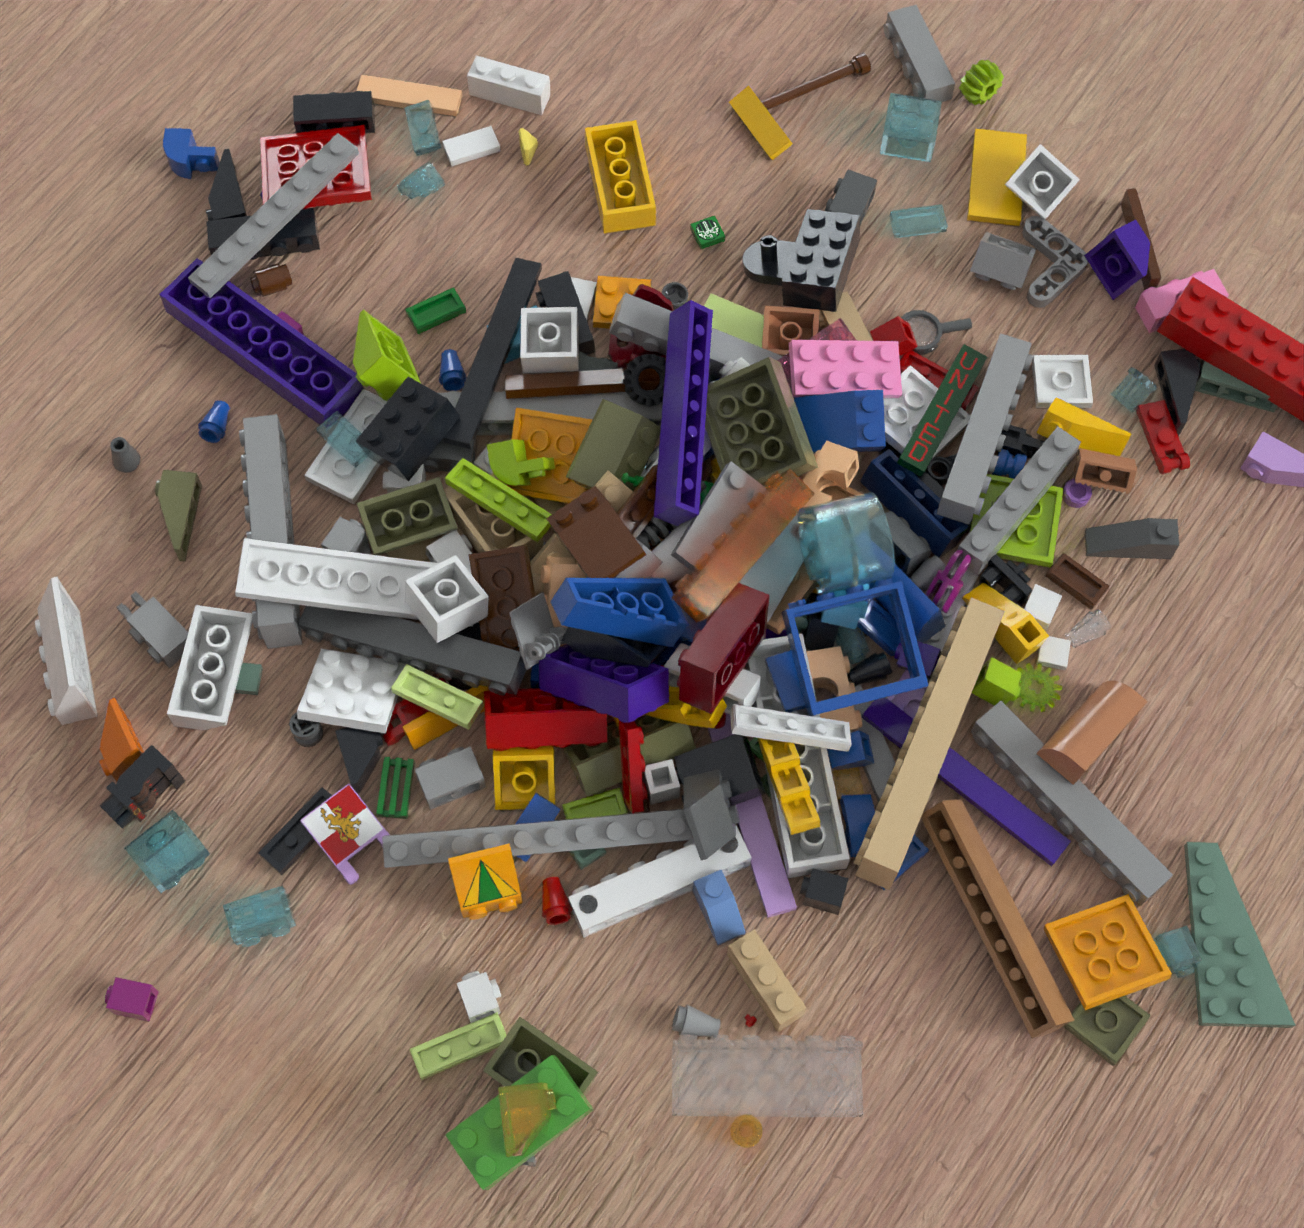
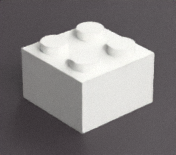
[520,307,579,374]
[405,555,489,643]

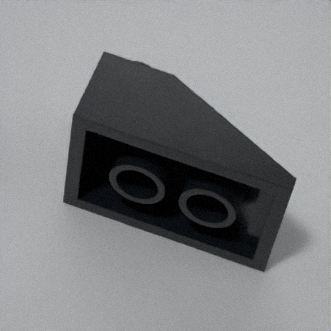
[561,627,667,667]

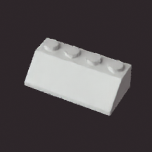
[167,605,253,730]

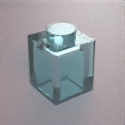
[1154,926,1202,978]

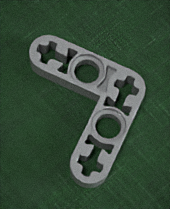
[1022,216,1088,308]

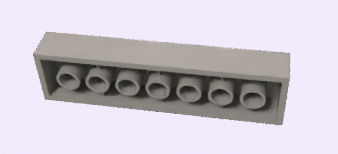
[239,414,303,649]

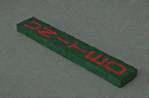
[897,344,988,477]

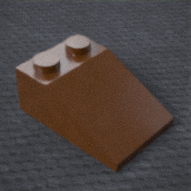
[546,486,646,578]

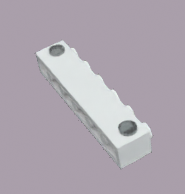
[568,826,752,938]

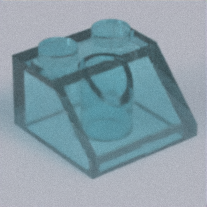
[124,810,210,893]

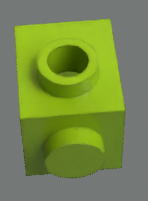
[972,657,1022,706]

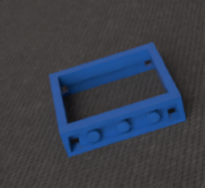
[781,578,929,716]

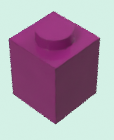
[105,977,159,1022]

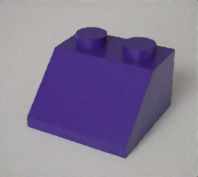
[1084,220,1150,300]

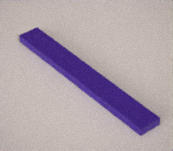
[861,697,1071,867]

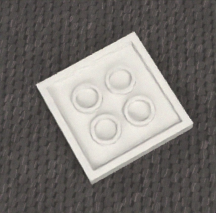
[883,365,971,458]
[297,649,406,733]

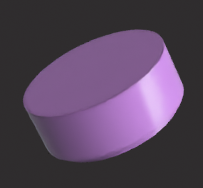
[1062,479,1092,508]

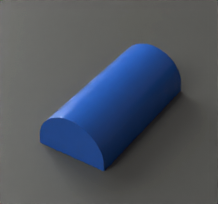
[839,530,946,642]

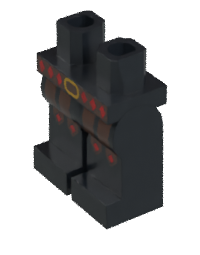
[100,745,185,829]

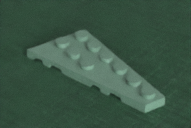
[1184,842,1296,1028]

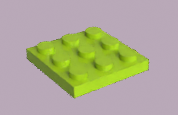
[969,474,1063,568]

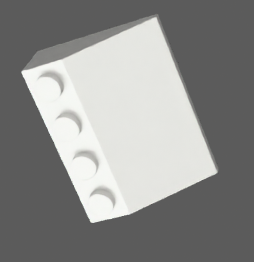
[35,577,97,725]

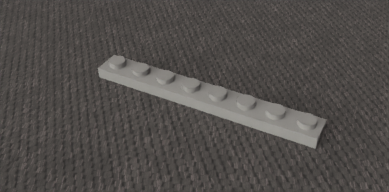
[188,133,359,298]

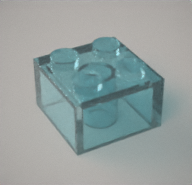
[879,93,942,162]

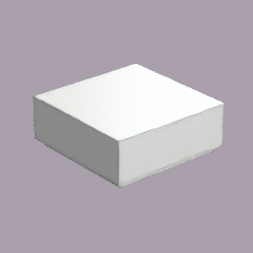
[1036,636,1071,670]

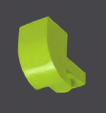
[486,439,555,486]

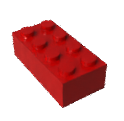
[484,688,607,751]

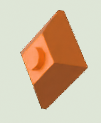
[99,698,144,782]

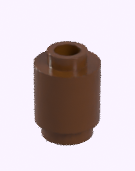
[250,263,293,297]

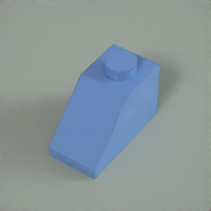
[692,870,746,946]

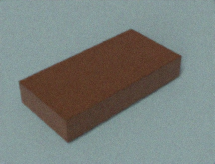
[1045,552,1110,610]

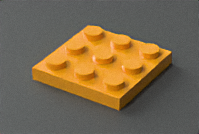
[506,407,593,503]
[1044,894,1172,1010]

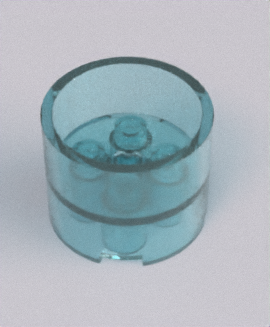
[798,492,894,595]

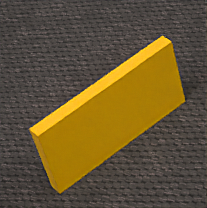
[967,128,1027,226]

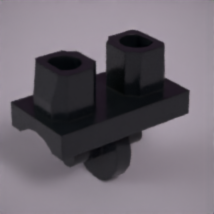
[979,554,1032,606]

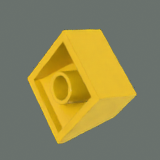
[493,745,555,810]

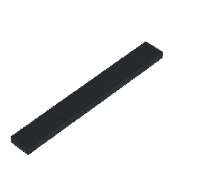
[443,258,542,449]

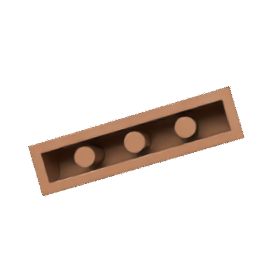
[1036,681,1148,785]

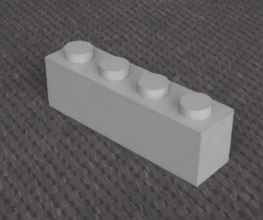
[884,5,955,107]

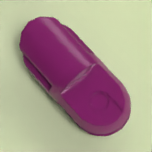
[925,550,972,614]

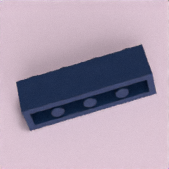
[860,449,969,558]

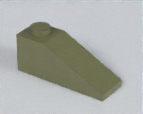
[155,470,202,562]

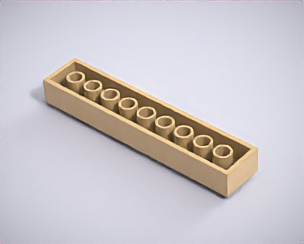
[854,597,1005,890]

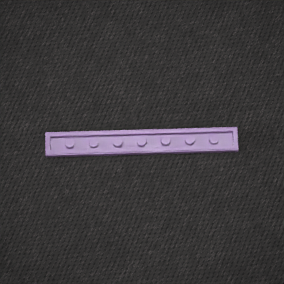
[707,713,797,918]

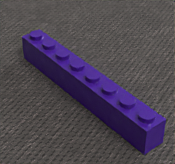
[654,300,713,526]

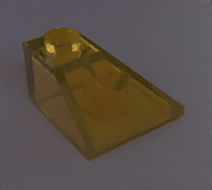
[498,1082,555,1157]

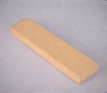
[357,75,462,116]

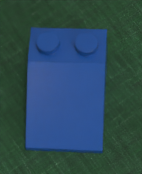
[794,390,886,454]

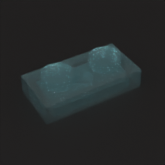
[404,100,442,156]

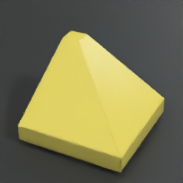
[519,128,538,166]

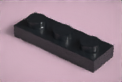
[258,787,332,875]

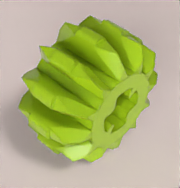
[959,60,1004,105]

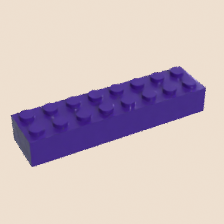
[159,258,364,431]

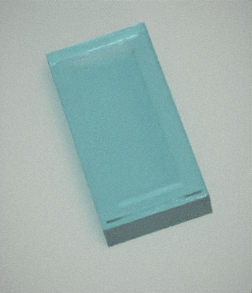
[890,204,948,238]
[316,411,368,468]

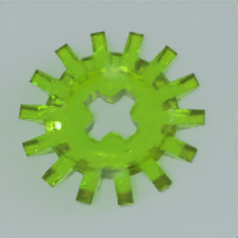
[1016,663,1063,712]

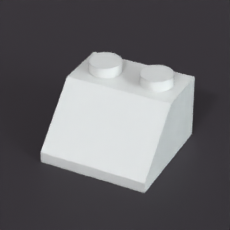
[1005,144,1080,220]

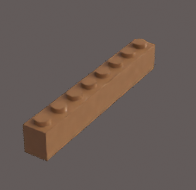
[921,799,1074,1039]

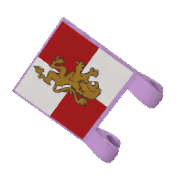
[300,784,390,885]

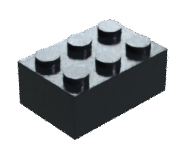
[355,377,460,482]

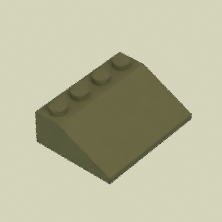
[705,357,818,487]

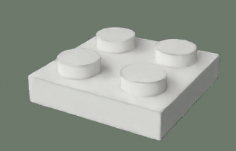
[1032,355,1093,408]

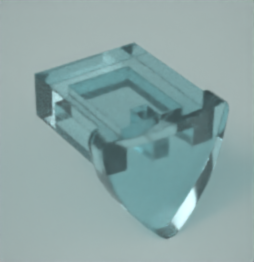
[1111,367,1157,412]

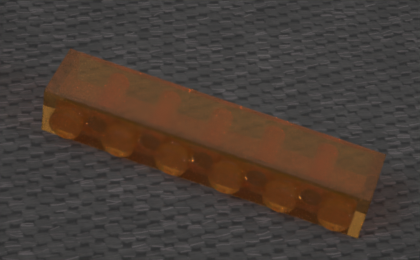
[671,469,815,623]

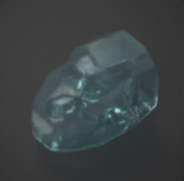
[398,162,445,199]

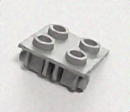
[509,592,567,669]

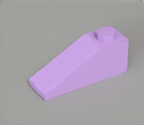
[1240,432,1304,487]

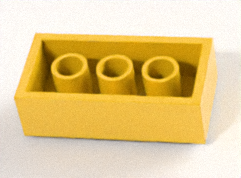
[585,120,656,233]

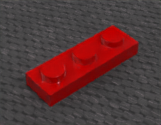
[619,721,647,813]

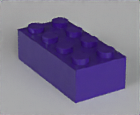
[539,644,669,722]

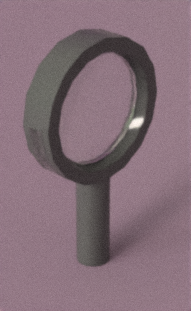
[901,310,972,355]

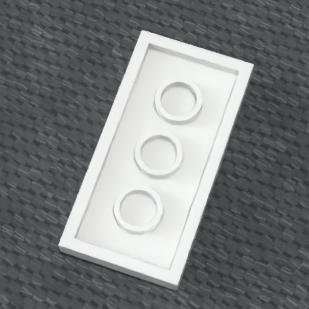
[304,389,388,504]

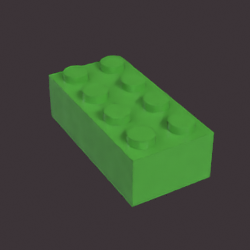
[446,1055,594,1190]

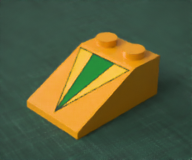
[448,843,523,920]

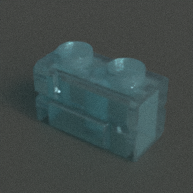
[223,885,297,947]

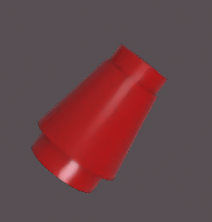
[542,877,572,925]

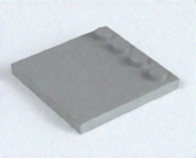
[671,461,821,622]

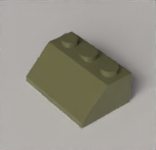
[566,399,661,491]
[357,477,458,555]
[483,1017,598,1097]

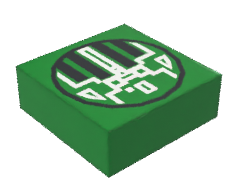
[690,215,725,249]

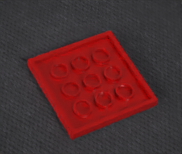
[260,125,372,209]

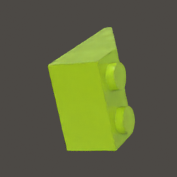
[353,309,421,401]

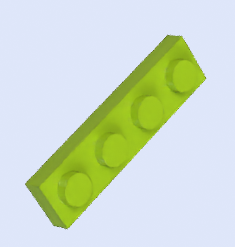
[445,458,552,542]

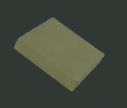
[1063,996,1151,1066]

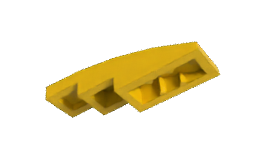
[645,686,727,728]
[757,738,820,835]

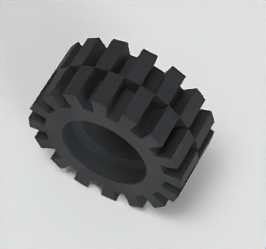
[622,354,666,406]

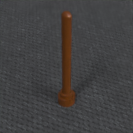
[761,53,871,110]

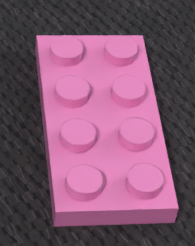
[789,340,902,398]

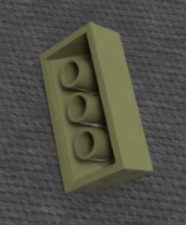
[563,714,696,796]

